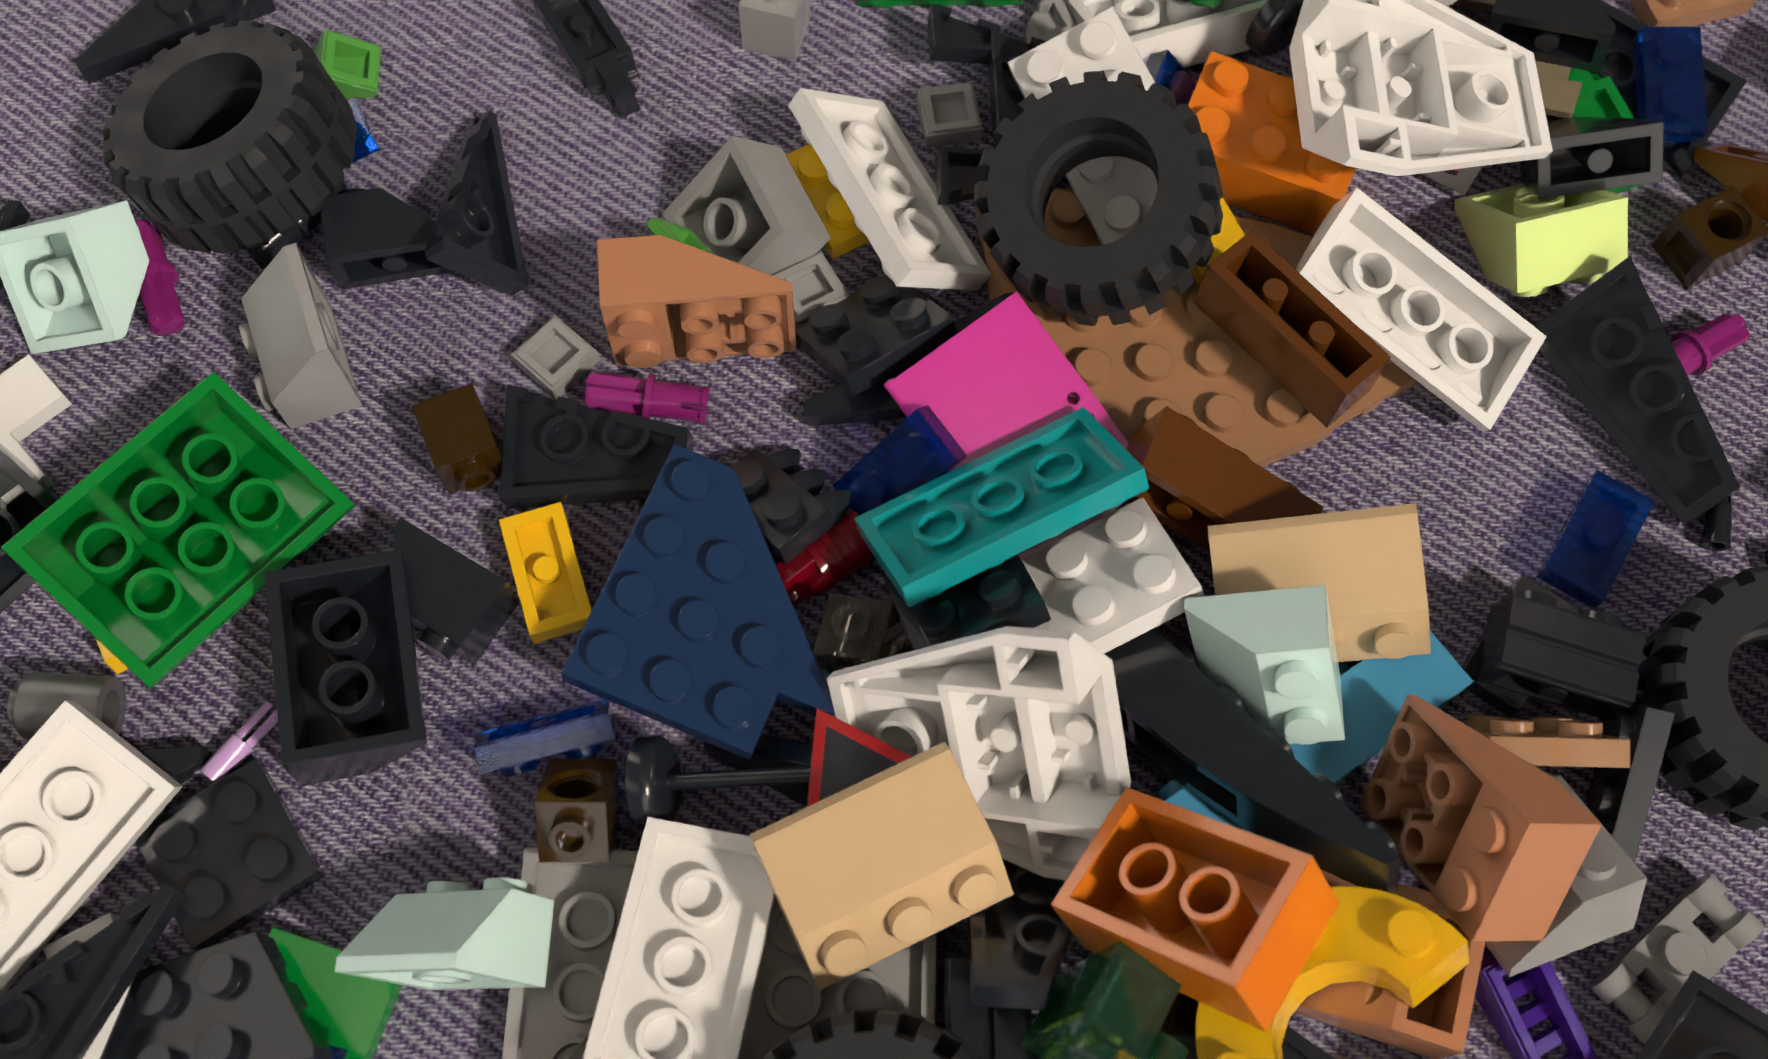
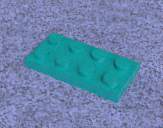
[854,407,1149,608]

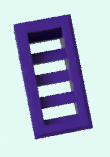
[1475,948,1598,1059]

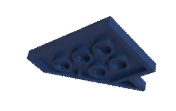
[561,444,834,760]

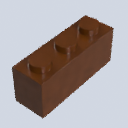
[1194,230,1391,428]
[1126,406,1324,553]

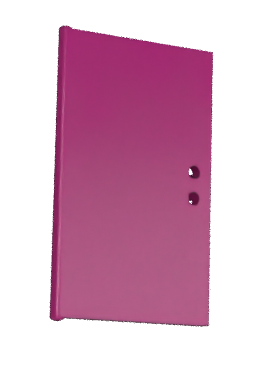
[884,291,1130,560]

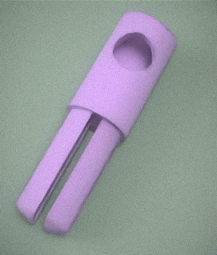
[199,701,278,783]

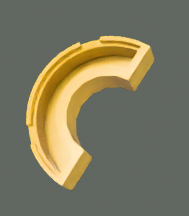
[1195,886,1470,1059]

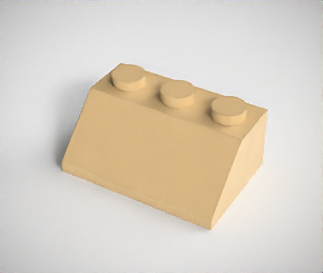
[1208,503,1431,662]
[749,742,1014,991]

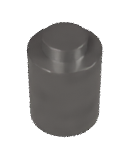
[7,672,126,739]

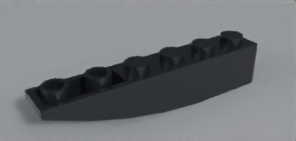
[1105,627,1400,894]

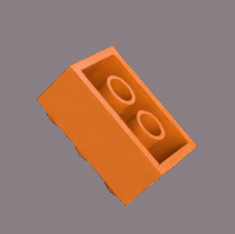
[1188,51,1355,235]
[1051,787,1339,1032]

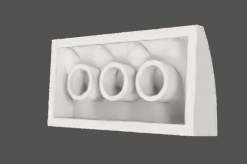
[1064,0,1268,76]
[1296,188,1547,433]

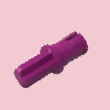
[135,220,185,336]
[1671,314,1750,376]
[584,372,710,425]

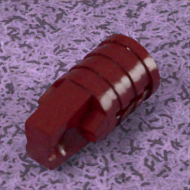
[776,509,876,606]

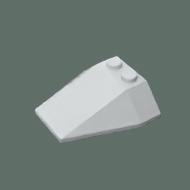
[1289,0,1553,176]
[827,626,1131,881]

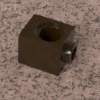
[1651,186,1768,290]
[412,383,502,494]
[535,759,620,863]

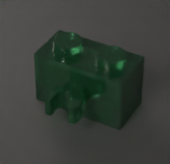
[1021,941,1189,1059]

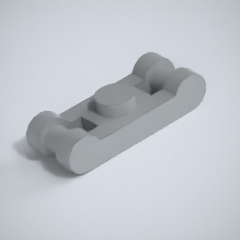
[1589,872,1764,1043]

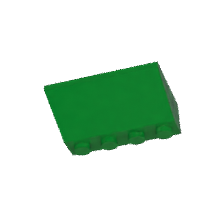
[1,371,355,689]

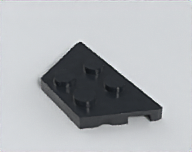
[100,932,332,1059]

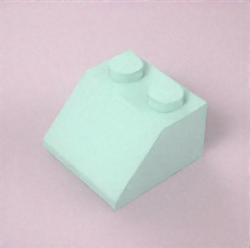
[0,200,150,354]
[1184,585,1345,745]
[335,878,554,990]

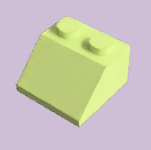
[1454,184,1628,297]

